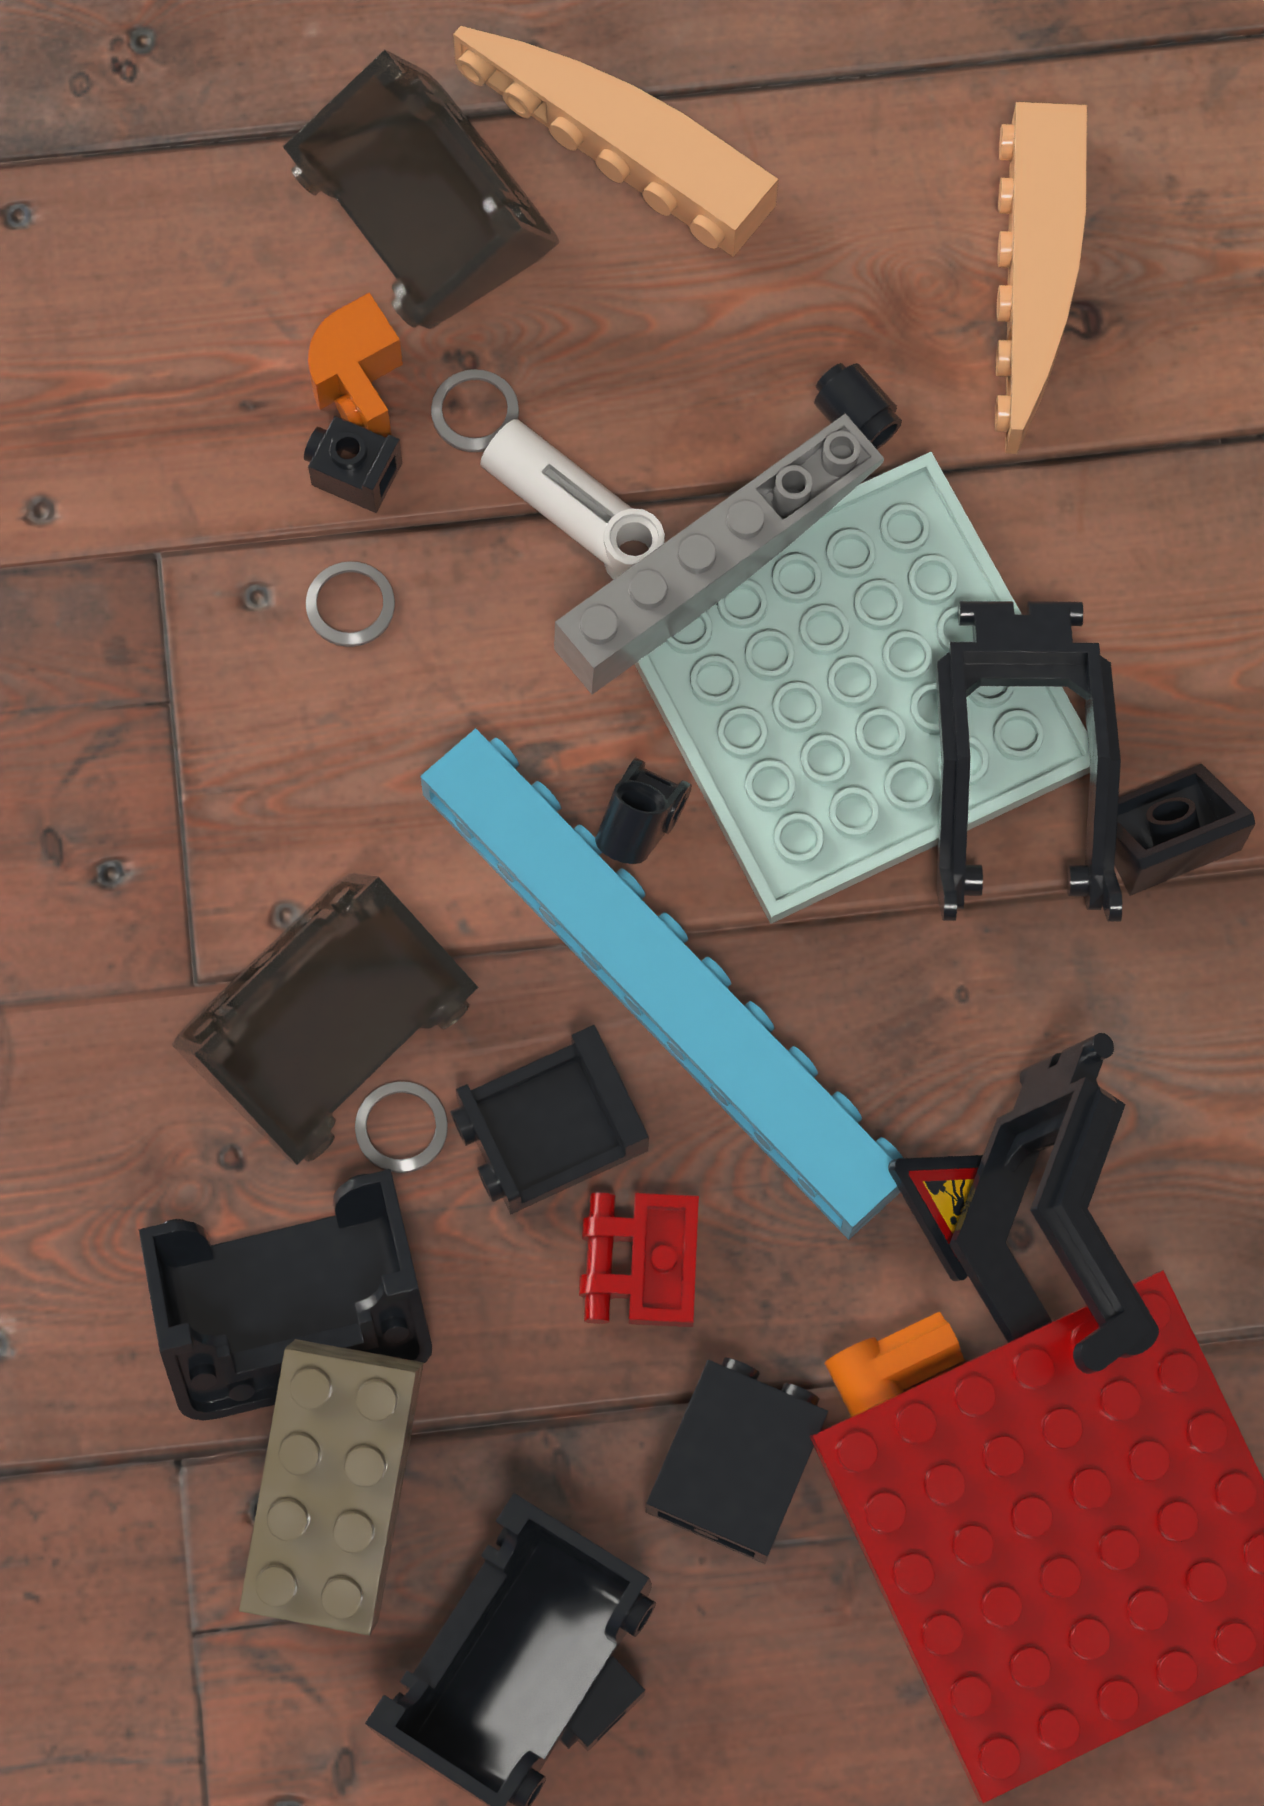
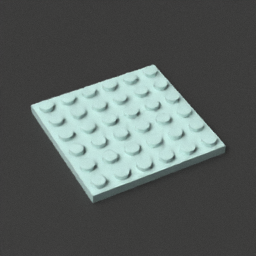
[635,452,1090,924]

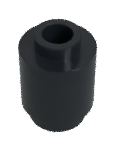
[814,363,902,449]

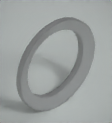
[431,369,519,452]
[306,562,395,647]
[355,1082,448,1173]

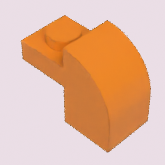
[308,292,403,438]

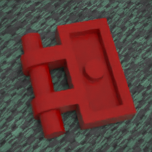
[579,1193,699,1327]

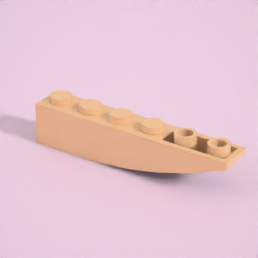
[453,26,778,257]
[995,102,1087,454]

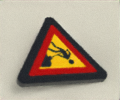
[888,1155,983,1281]

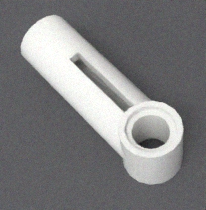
[480,419,665,580]

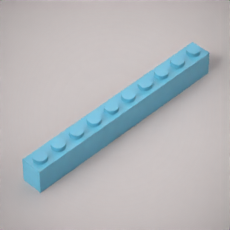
[420,728,903,1240]

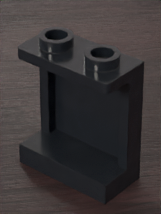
[450,1025,649,1215]
[645,1357,828,1564]

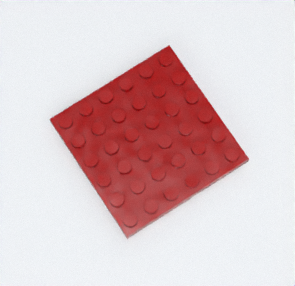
[810,1270,1264,1804]

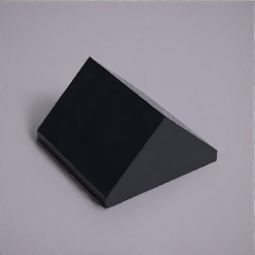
[1115,764,1256,896]

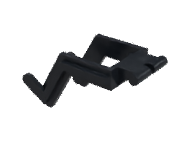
[936,601,1122,922]
[949,1033,1159,1374]

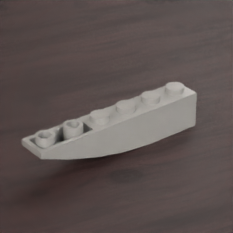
[554,413,884,695]

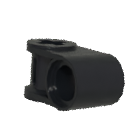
[595,758,692,864]

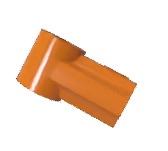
[825,1311,965,1417]

